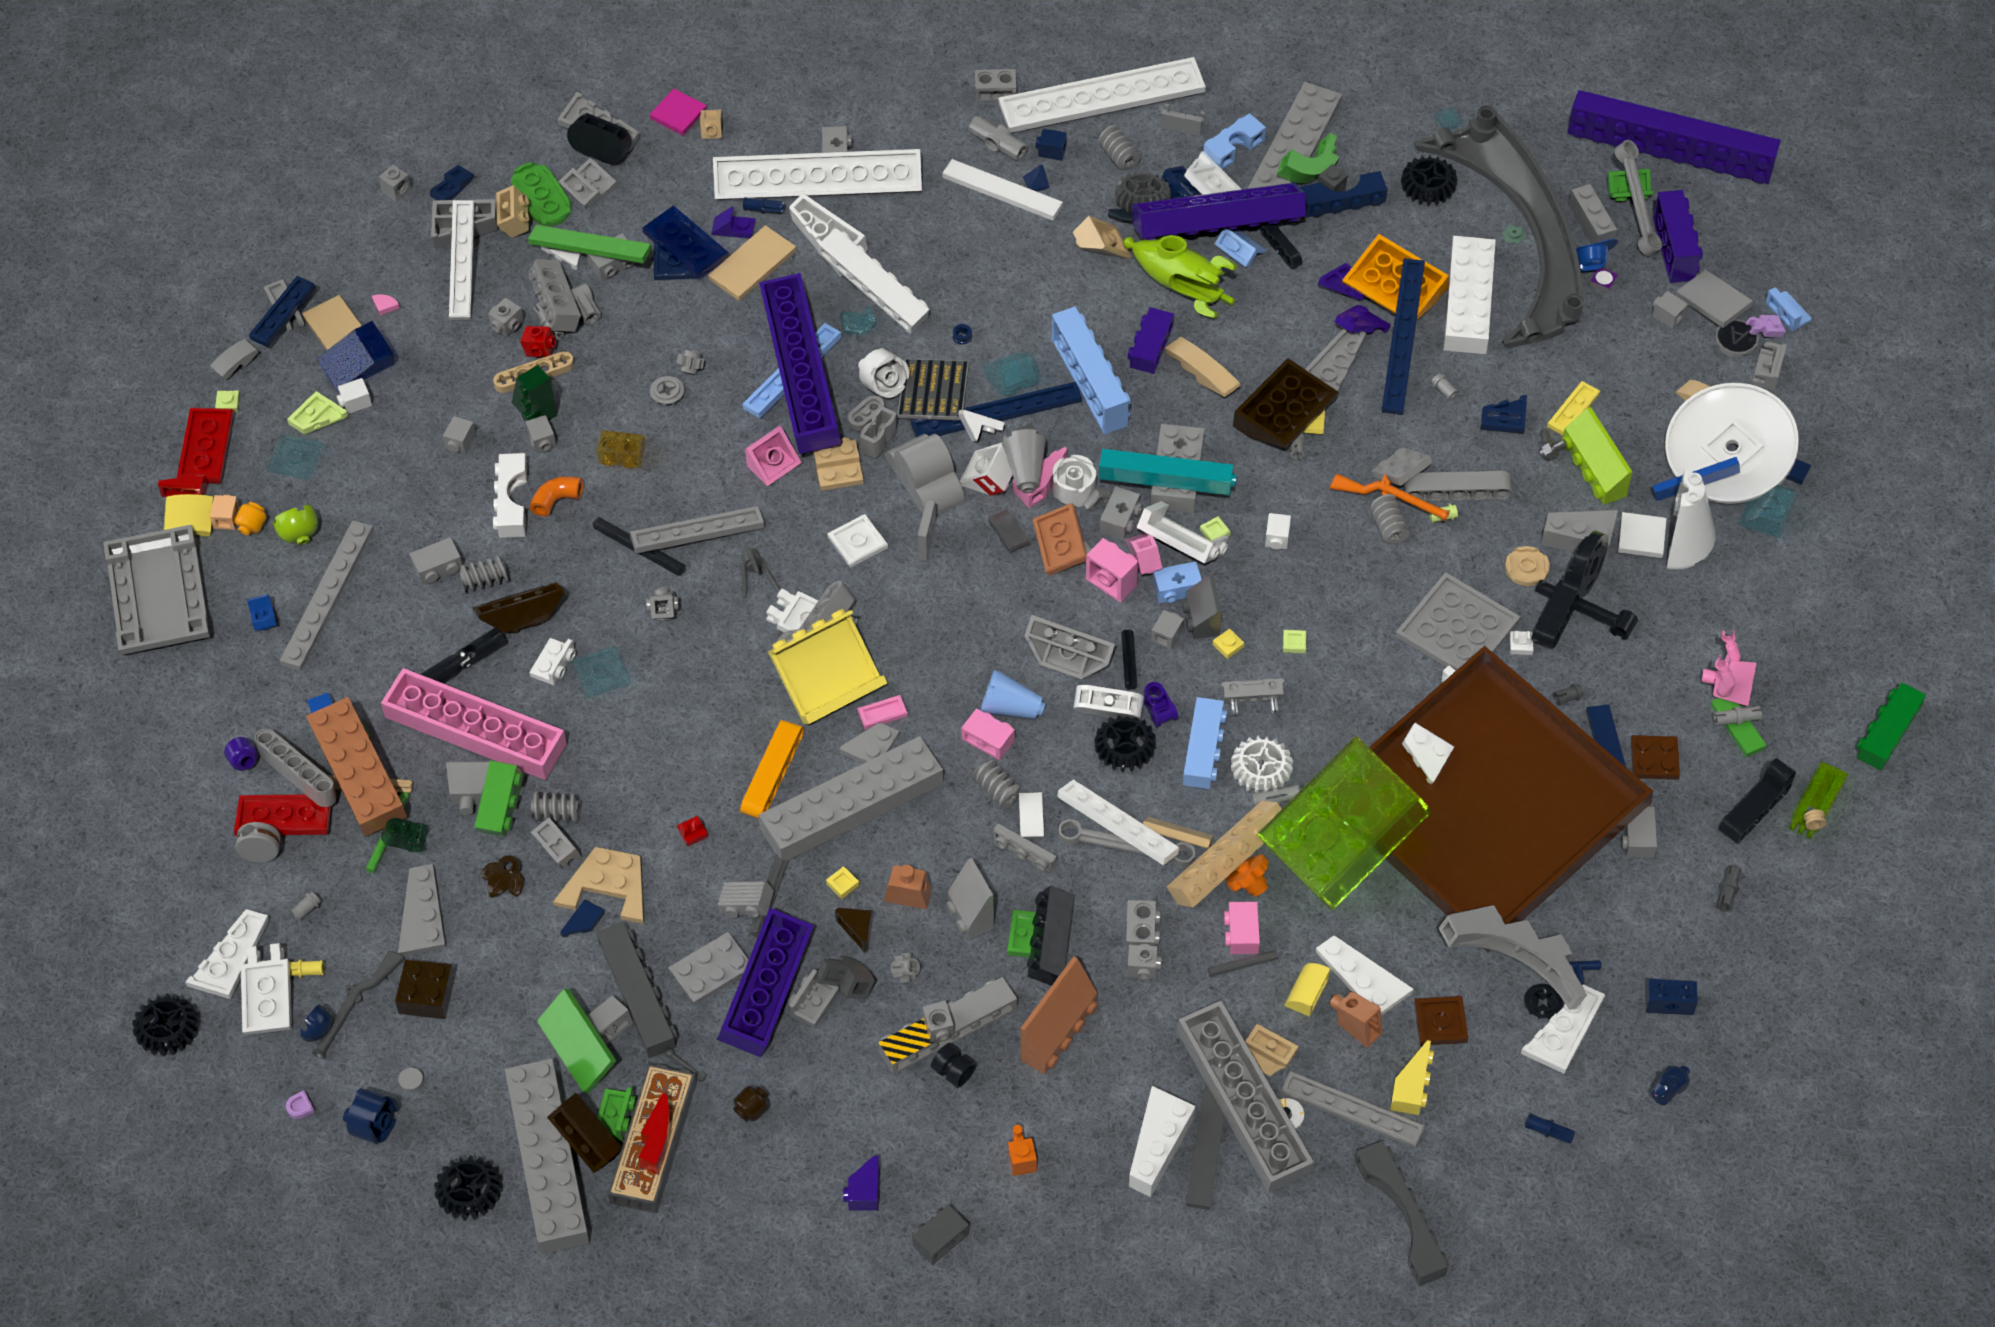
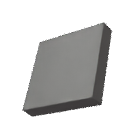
[918,500,936,561]

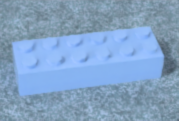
[1052,306,1131,434]

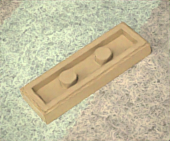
[1143,817,1214,848]

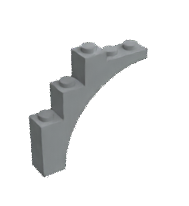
[1439,905,1587,1010]

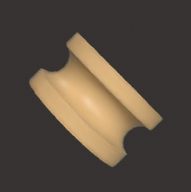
[1804,810,1827,830]

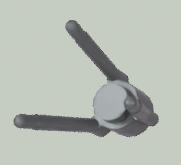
[740,548,781,598]

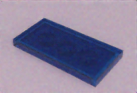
[642,205,729,279]

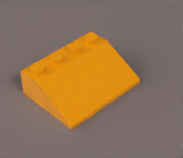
[1342,234,1449,320]

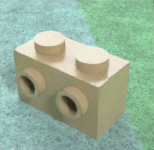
[496,185,529,238]

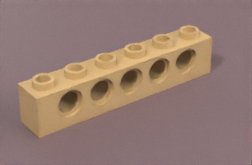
[1167,800,1289,908]

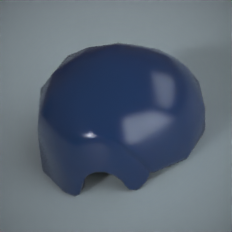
[300,1004,332,1042]

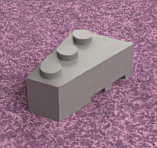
[431,199,498,249]

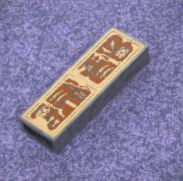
[608,1064,696,1213]

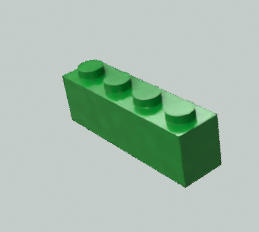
[1856,682,1926,771]

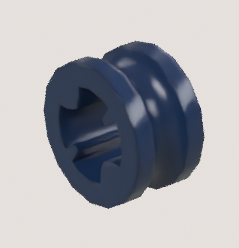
[953,324,972,345]

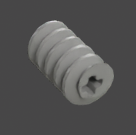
[1099,125,1141,170]
[1370,494,1410,544]
[460,556,508,593]
[971,760,1020,809]
[531,791,581,823]

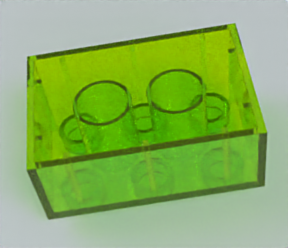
[1256,736,1431,911]

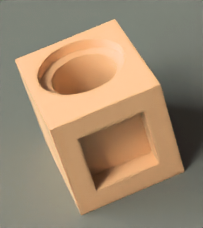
[210,495,240,530]

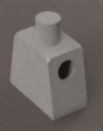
[446,762,489,815]

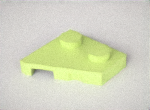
[287,391,348,435]

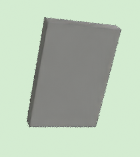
[1676,269,1753,328]

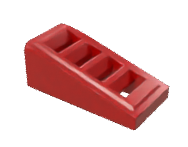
[158,475,208,497]

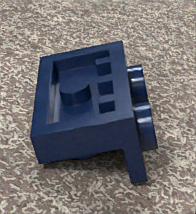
[1161,166,1202,199]

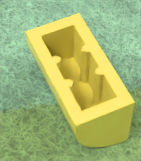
[1284,963,1330,1017]

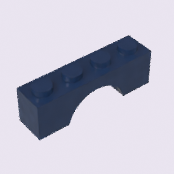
[1300,171,1388,218]

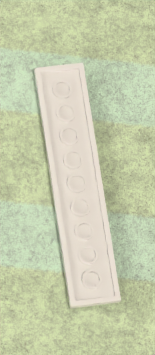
[998,57,1206,133]
[713,149,922,199]

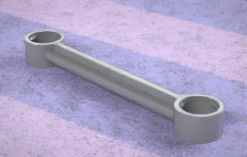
[1615,140,1662,256]
[1058,819,1195,869]

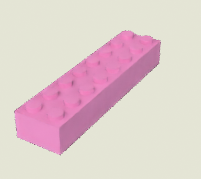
[381,668,567,780]

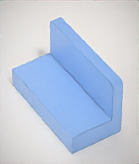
[1215,227,1266,267]
[1765,287,1812,331]

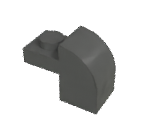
[815,956,875,999]

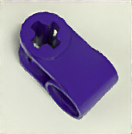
[1143,682,1178,728]

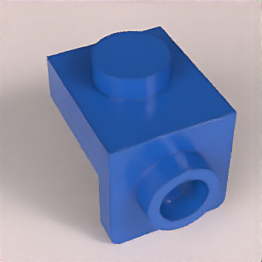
[247,594,276,631]

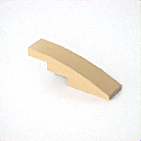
[1165,337,1241,397]

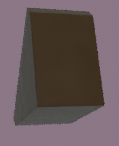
[835,908,872,953]

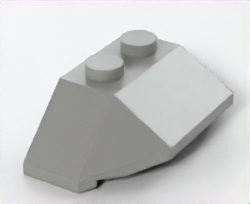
[1024,615,1116,679]

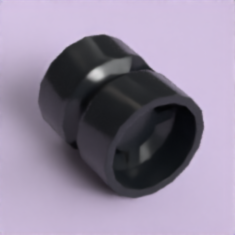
[931,1043,976,1088]

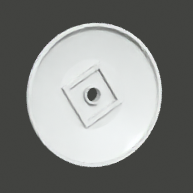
[1665,383,1799,504]

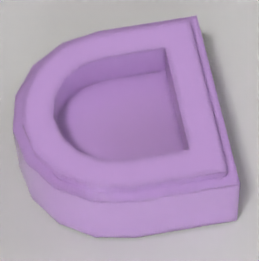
[286,1090,315,1119]

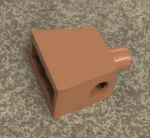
[884,865,932,910]
[1330,992,1383,1048]

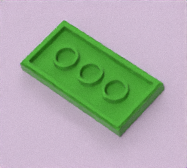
[537,989,616,1093]

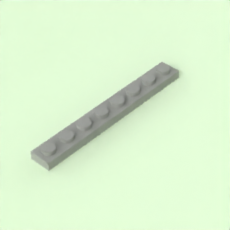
[280,520,374,671]

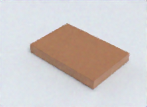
[1033,503,1087,575]

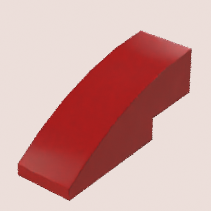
[638,1093,671,1175]

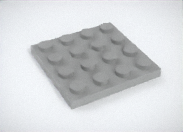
[1395,572,1521,671]

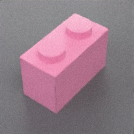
[961,708,1015,760]
[1224,902,1260,954]

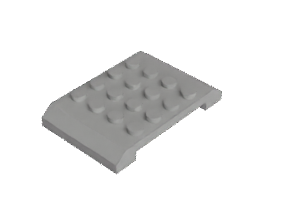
[103,525,210,655]

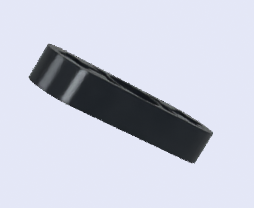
[1260,222,1303,269]

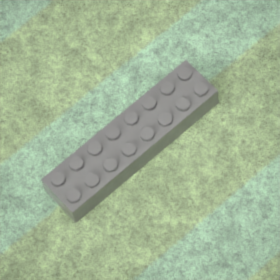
[759,736,943,861]
[1177,1000,1314,1193]
[505,1059,589,1254]

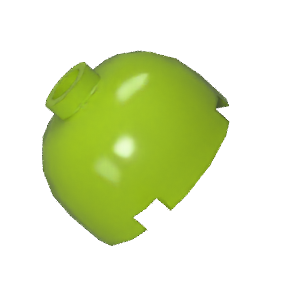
[272,505,318,545]

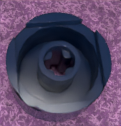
[343,1088,398,1144]

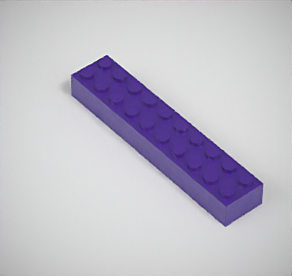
[1568,90,1781,184]
[759,273,841,454]

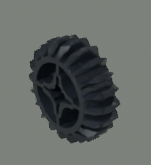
[1401,155,1458,207]
[1094,715,1156,773]
[132,993,198,1057]
[434,1155,501,1221]

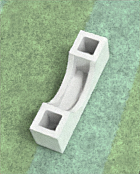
[493,453,528,538]

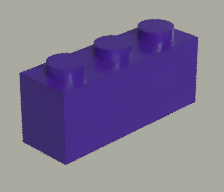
[1127,307,1174,374]

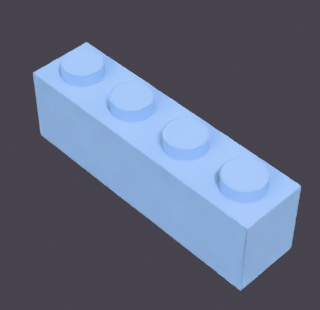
[1183,697,1227,789]

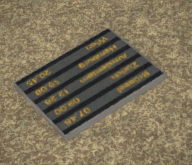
[898,359,969,420]

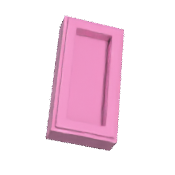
[857,695,908,730]

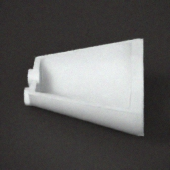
[1666,470,1716,569]

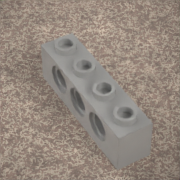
[529,259,581,332]

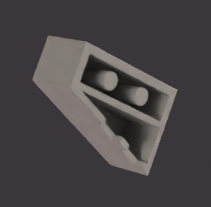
[1541,510,1618,559]

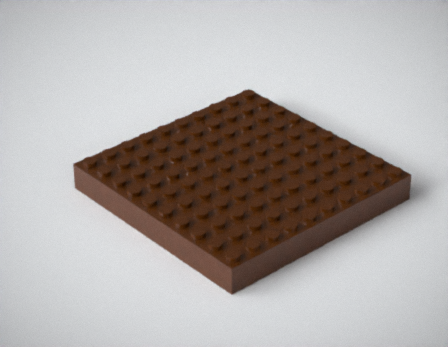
[1321,646,1653,952]

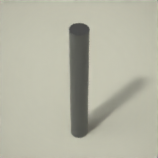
[1208,950,1278,977]

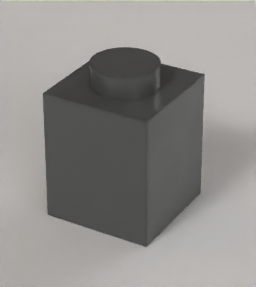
[1317,164,1348,191]

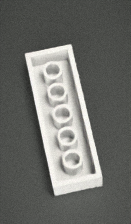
[1443,236,1495,354]

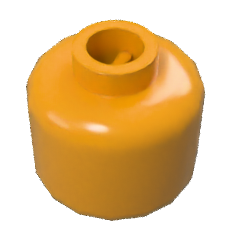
[234,502,267,536]

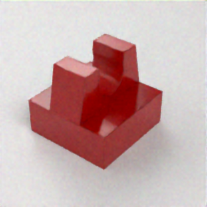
[677,816,708,847]

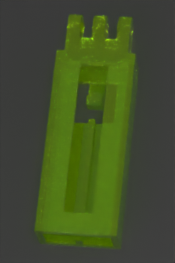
[1789,761,1849,839]

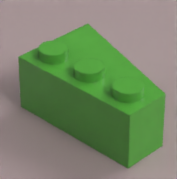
[474,761,525,837]

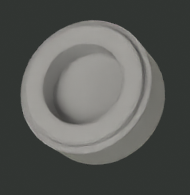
[398,1068,424,1093]

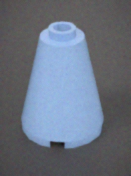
[980,670,1045,719]

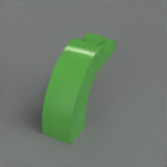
[1277,133,1339,184]

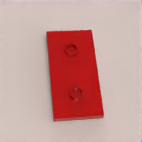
[177,408,234,483]
[234,794,332,836]

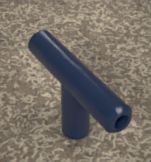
[1569,960,1602,985]

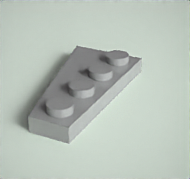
[557,92,640,151]

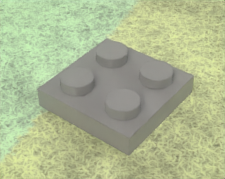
[1371,448,1433,486]

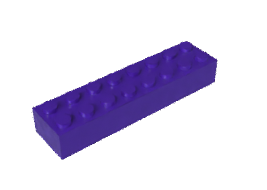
[1132,182,1306,240]

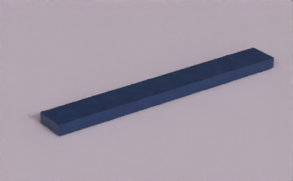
[1382,258,1425,415]
[911,382,1082,438]

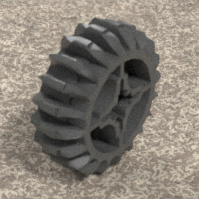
[1115,172,1171,213]

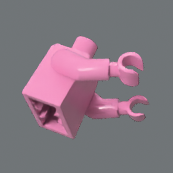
[1701,630,1756,706]

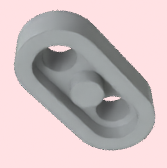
[848,396,885,431]

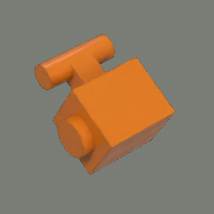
[1008,1125,1037,1176]

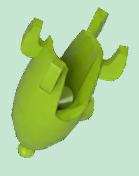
[1123,235,1237,318]

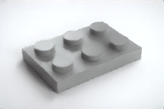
[668,932,748,1006]

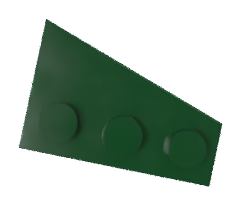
[511,364,557,421]

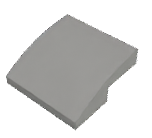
[558,158,618,207]

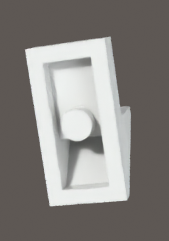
[958,410,1005,441]

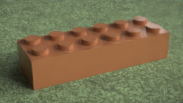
[306,697,407,837]

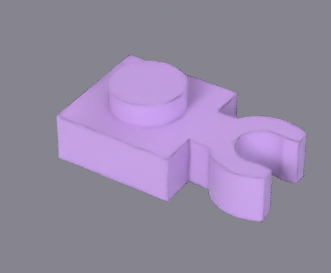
[1746,315,1786,337]

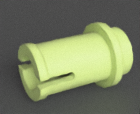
[1429,503,1458,523]

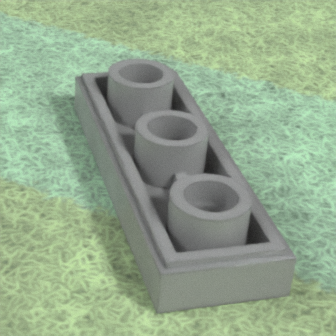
[993,823,1057,873]

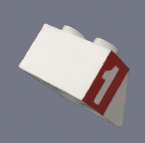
[960,442,1013,496]

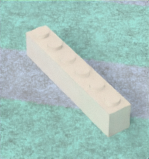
[818,228,929,334]

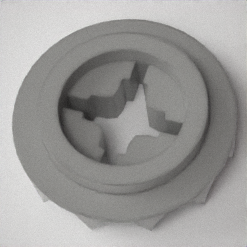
[650,376,684,406]

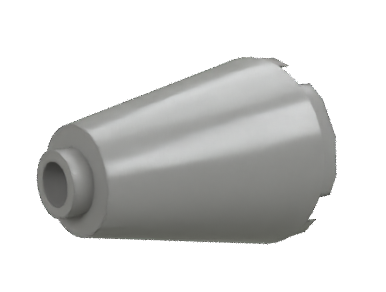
[1002,429,1046,493]

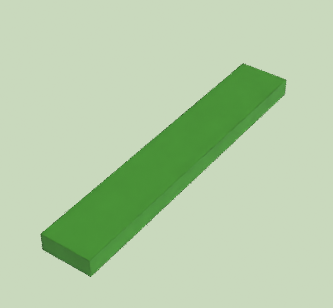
[528,225,652,263]

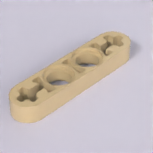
[493,351,574,393]

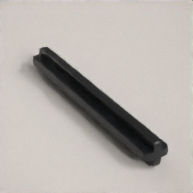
[592,517,686,576]

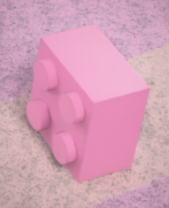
[1086,538,1138,603]

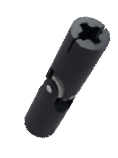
[420,628,506,683]

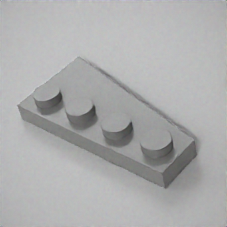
[1305,328,1366,402]
[398,864,446,956]

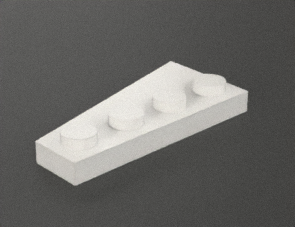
[185,909,269,999]
[1316,936,1414,1015]
[1521,985,1605,1074]

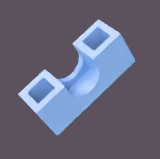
[1204,113,1266,170]

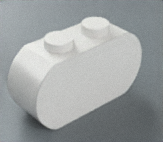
[1073,685,1144,720]

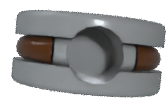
[235,822,281,863]

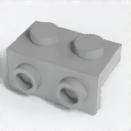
[788,969,839,1028]

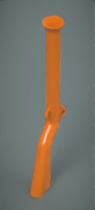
[1330,473,1450,522]

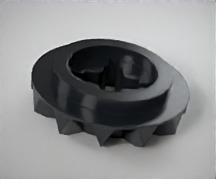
[1524,984,1563,1020]

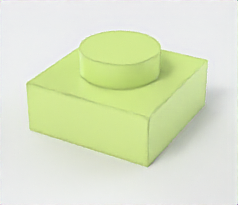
[215,391,240,412]

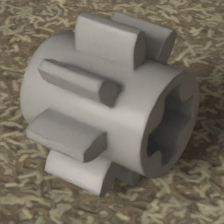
[677,349,705,374]
[891,953,920,983]

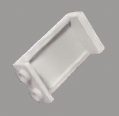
[1137,501,1229,563]

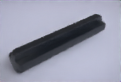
[1121,629,1137,690]

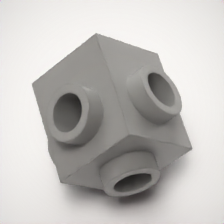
[488,298,524,337]
[646,587,679,621]
[1127,944,1162,980]

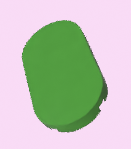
[511,163,571,226]

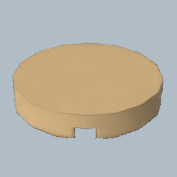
[1505,546,1550,586]

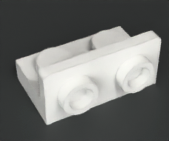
[529,638,576,685]

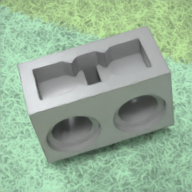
[975,69,1016,101]
[1126,900,1160,952]

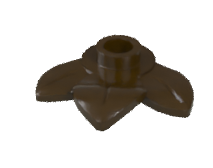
[480,855,524,898]

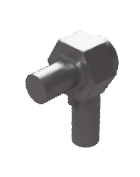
[1539,429,1567,461]

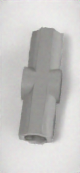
[968,116,1027,160]

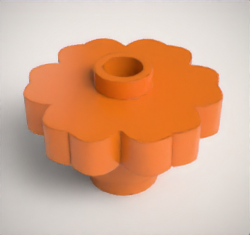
[1226,854,1269,897]

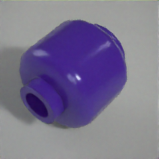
[224,737,258,771]

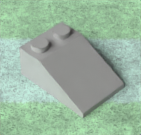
[945,858,994,940]

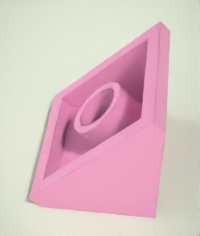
[745,426,802,486]

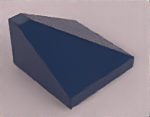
[1023,165,1049,192]

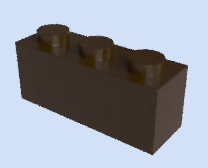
[547,1093,622,1173]

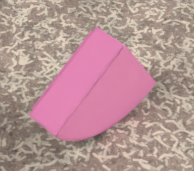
[372,294,400,315]

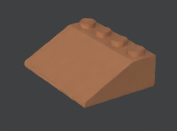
[1020,956,1098,1075]

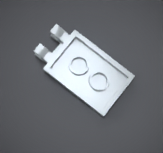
[766,588,857,633]
[241,943,292,1035]

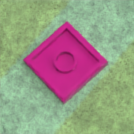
[650,88,707,136]

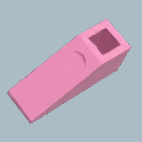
[1013,447,1067,508]
[1125,533,1162,575]

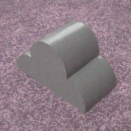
[884,434,965,515]

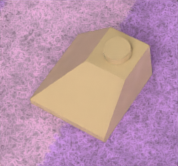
[1073,216,1132,258]

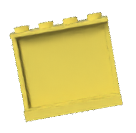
[768,609,887,724]

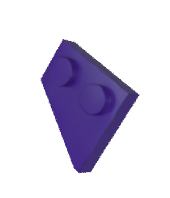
[1318,263,1366,300]
[1335,305,1391,333]

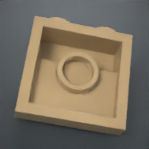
[813,438,864,491]

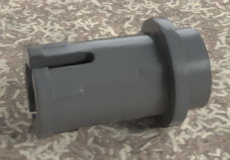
[1553,683,1584,706]

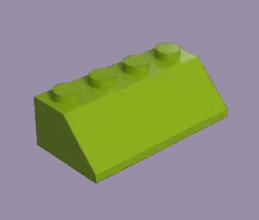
[1562,407,1632,505]

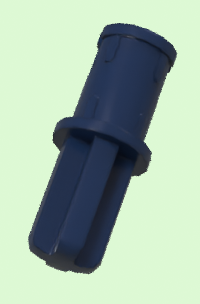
[743,197,785,214]
[1525,1113,1575,1143]

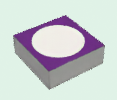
[1589,268,1618,293]

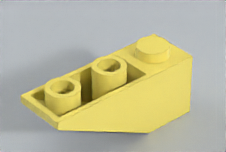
[1390,1040,1434,1115]

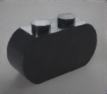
[567,113,632,164]

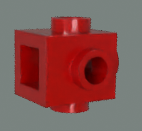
[520,326,556,357]

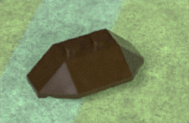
[472,582,564,633]

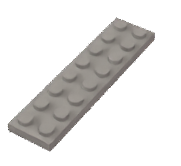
[1248,82,1342,189]

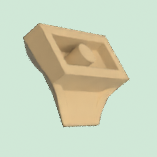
[1245,1024,1299,1076]

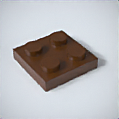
[1631,735,1680,780]
[1414,996,1468,1046]

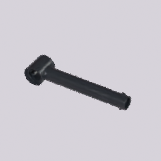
[1535,580,1638,640]

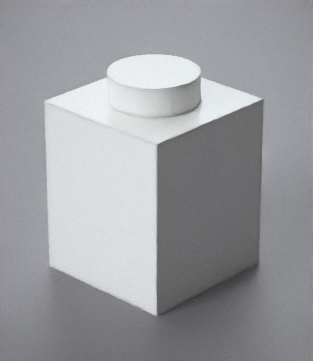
[336,378,372,414]
[1265,513,1291,550]

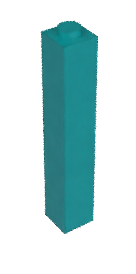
[1099,448,1237,495]

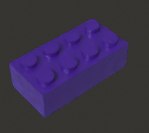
[1653,190,1703,283]

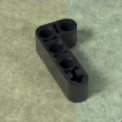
[1719,758,1796,844]

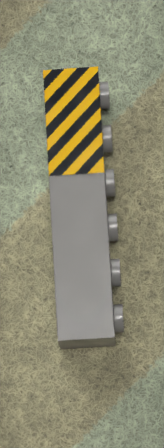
[878,977,1017,1075]

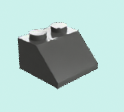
[1182,575,1222,639]

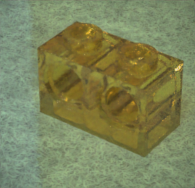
[596,430,646,468]

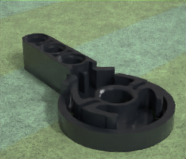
[1532,530,1608,649]

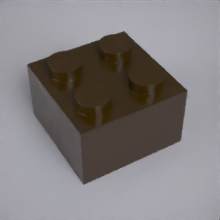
[395,959,455,1019]

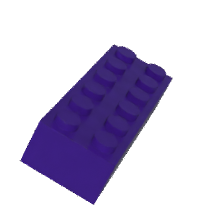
[717,908,814,1057]

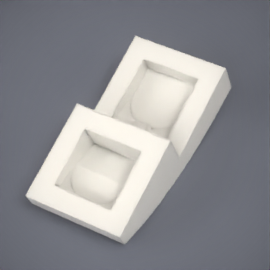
[1019,792,1044,838]

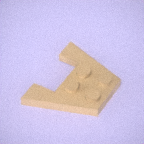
[553,847,644,924]

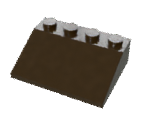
[1233,358,1339,449]

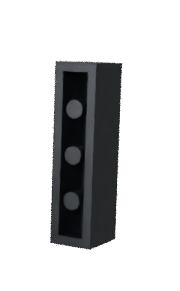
[1027,886,1074,985]

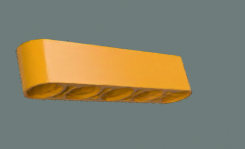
[740,720,804,819]

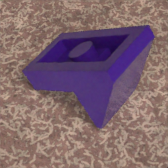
[711,206,756,239]

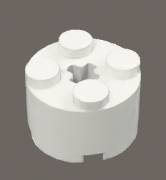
[858,348,909,398]
[1052,455,1096,507]

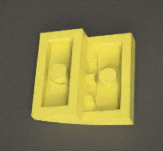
[164,494,213,536]

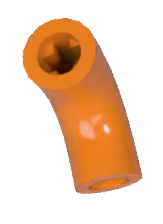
[529,476,584,517]

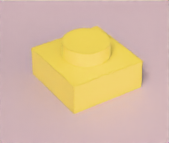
[1212,628,1244,659]
[826,866,859,899]

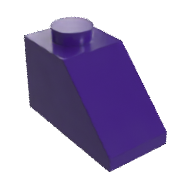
[843,1156,879,1211]

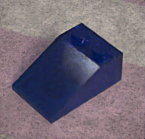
[317,320,395,393]

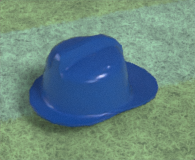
[1576,239,1618,272]

